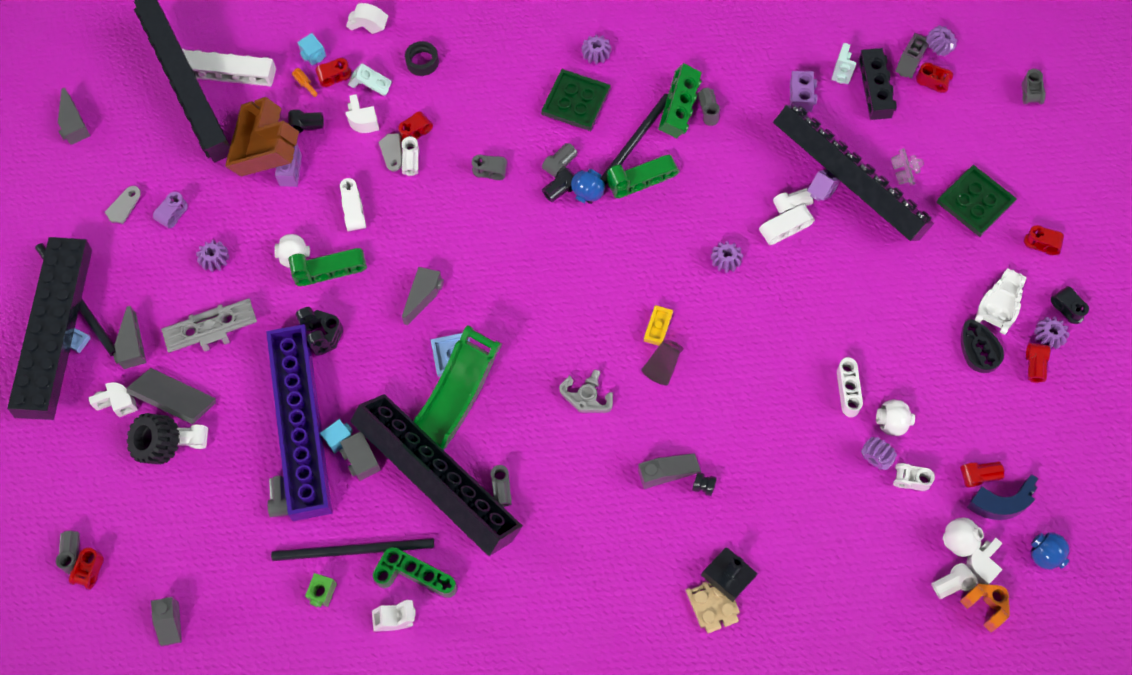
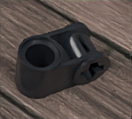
[1051,286,1089,324]

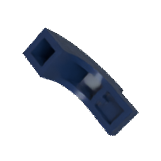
[967,474,1038,520]

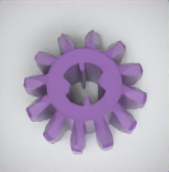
[926,25,957,56]
[581,34,611,65]
[196,240,229,272]
[711,240,743,273]
[1034,316,1070,349]
[861,437,897,470]

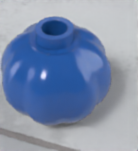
[571,168,605,204]
[1030,532,1070,570]

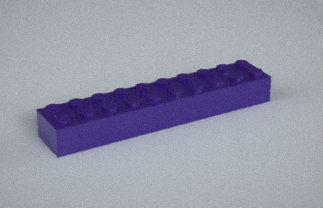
[266,324,333,521]

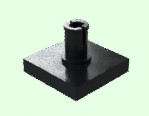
[701,547,758,602]

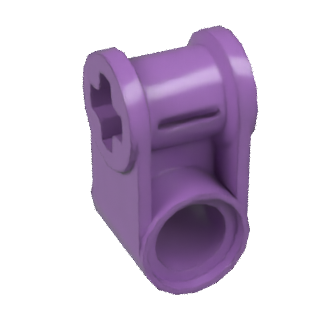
[153,192,188,229]

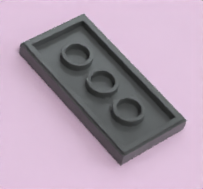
[127,368,216,424]

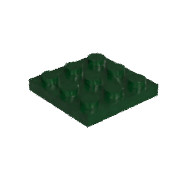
[541,69,611,131]
[936,165,1017,237]

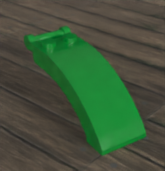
[414,325,502,450]

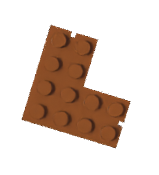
[225,97,299,177]

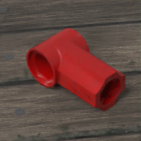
[1026,343,1050,383]
[960,461,1004,487]

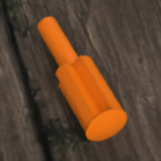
[292,68,318,97]

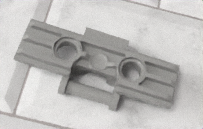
[161,299,257,353]

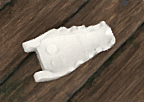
[975,268,1027,335]

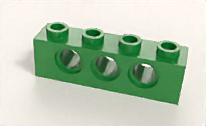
[658,63,702,138]

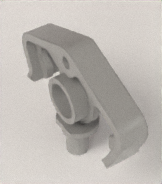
[559,369,613,413]

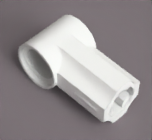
[402,137,420,176]
[773,188,813,215]
[177,425,209,449]
[931,563,978,599]

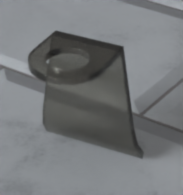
[641,339,683,386]

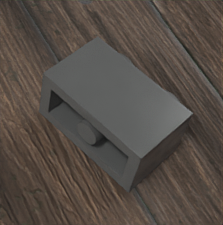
[340,432,381,481]

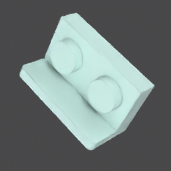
[831,43,856,84]

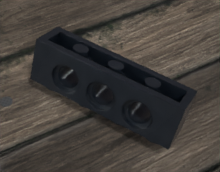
[858,48,897,120]

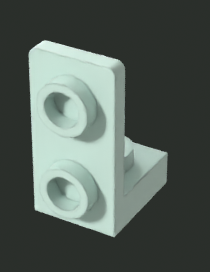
[348,63,392,96]

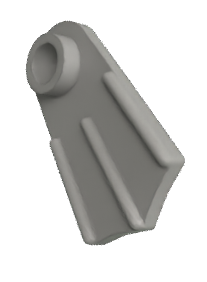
[379,134,402,172]
[105,186,141,224]

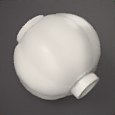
[275,234,310,268]
[876,400,915,436]
[943,518,984,557]

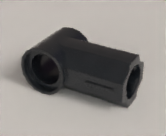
[288,110,324,133]
[542,168,574,202]

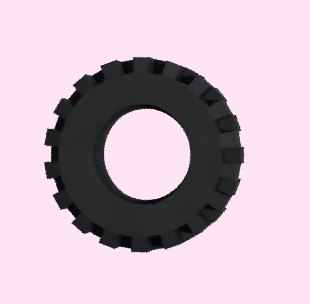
[126,413,180,465]

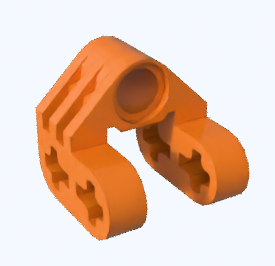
[960,584,1010,633]

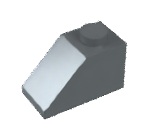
[151,597,182,646]

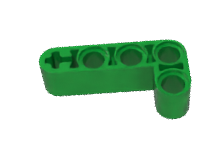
[607,155,679,199]
[288,248,367,286]
[373,547,457,598]

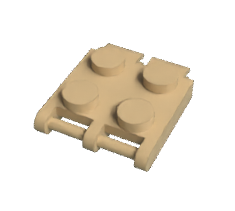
[685,581,740,634]

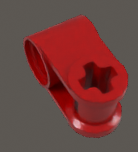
[315,58,352,87]
[916,62,953,93]
[398,111,433,142]
[1024,225,1064,255]
[69,548,104,590]

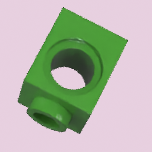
[305,573,337,608]

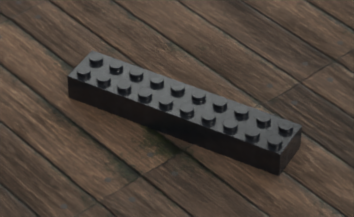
[134,0,230,163]
[773,105,934,241]
[7,237,92,420]
[350,394,523,556]

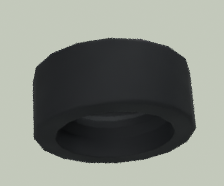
[405,41,439,76]

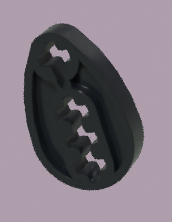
[961,319,1004,373]

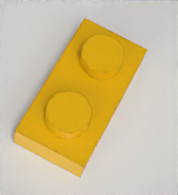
[644,305,673,347]

